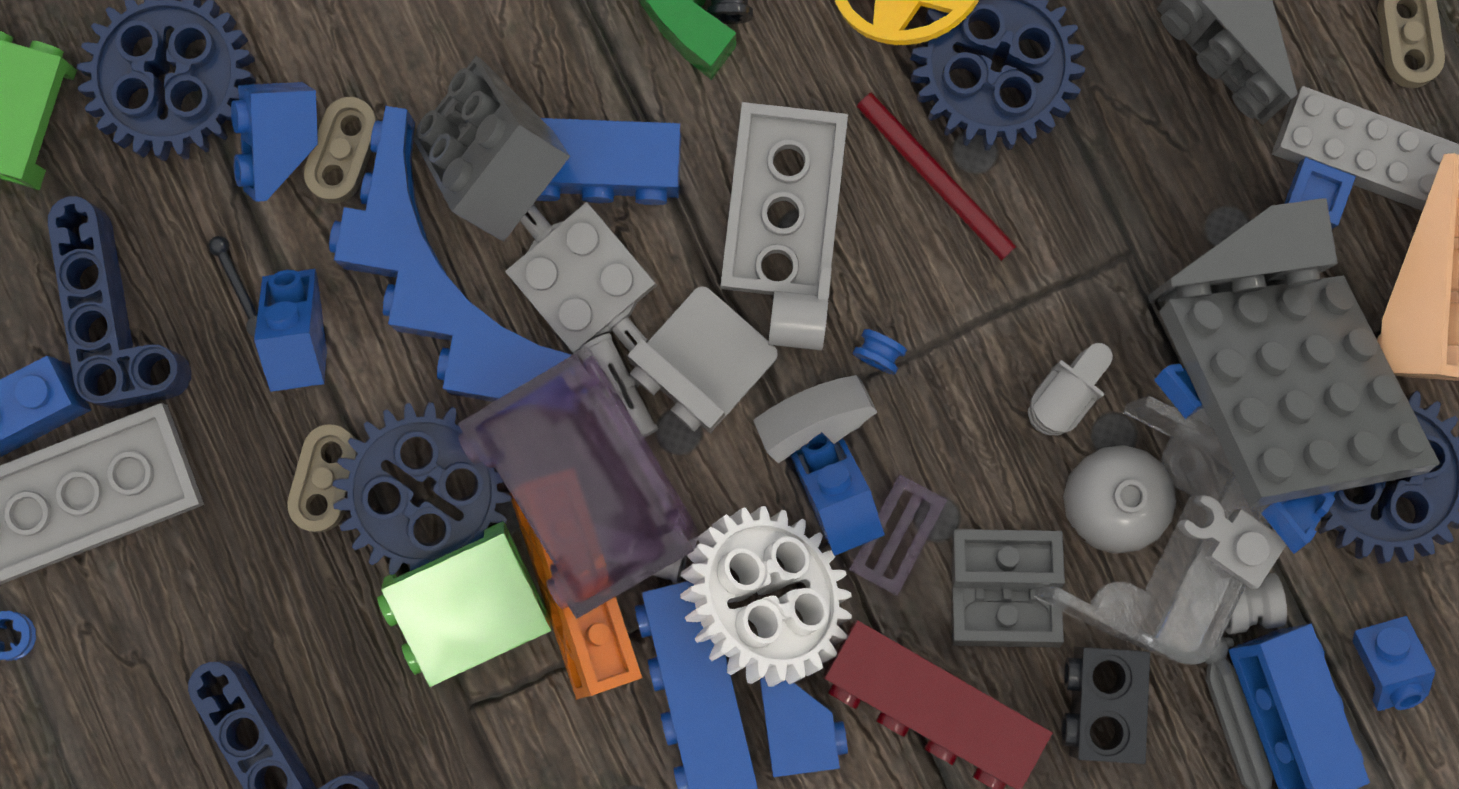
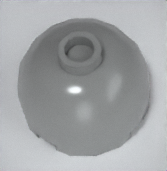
[1063,445,1176,554]

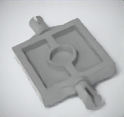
[505,202,657,354]

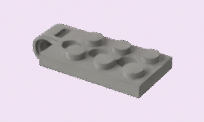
[721,102,848,351]

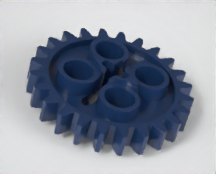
[77,0,256,161]
[910,0,1085,151]
[1317,391,1459,564]
[332,402,512,575]

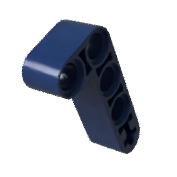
[48,196,191,409]
[188,660,380,789]

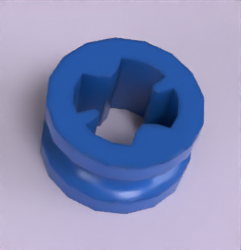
[852,329,907,375]
[0,611,36,661]

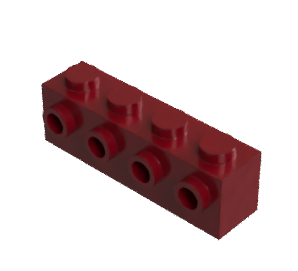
[822,620,1053,789]

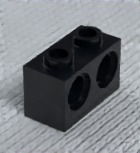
[1061,646,1150,764]

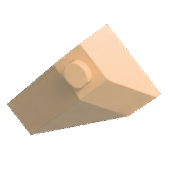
[1377,153,1459,381]

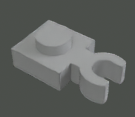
[1177,495,1286,589]

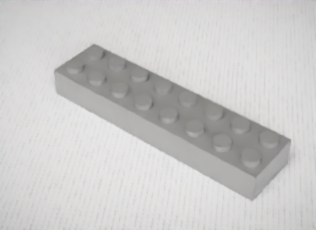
[1272,86,1459,211]

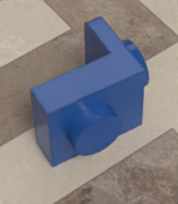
[1352,616,1436,711]

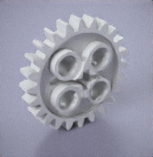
[680,506,852,687]

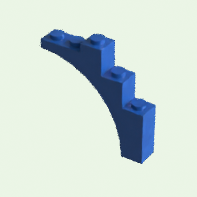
[329,106,585,416]

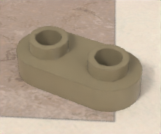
[1377,0,1445,88]
[304,97,378,203]
[287,424,357,532]

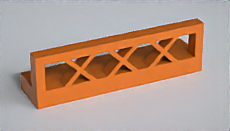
[509,468,642,700]

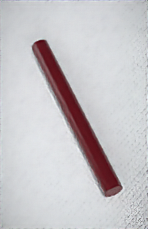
[856,92,1017,261]

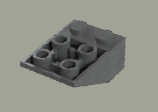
[1157,0,1298,125]
[413,56,570,242]
[1148,198,1338,303]

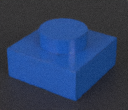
[1284,157,1356,229]

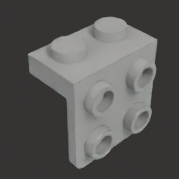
[627,287,778,434]

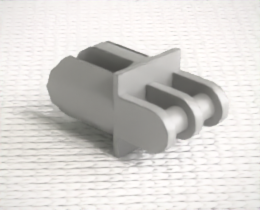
[1028,343,1113,436]

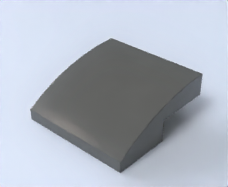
[951,529,1065,648]

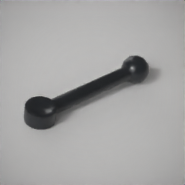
[208,236,257,337]

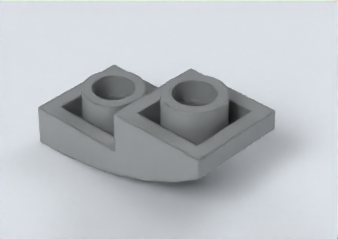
[753,375,877,464]

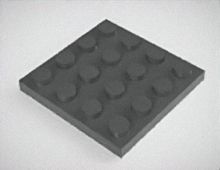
[1159,275,1440,508]

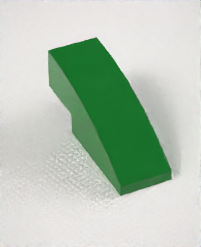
[639,0,736,80]

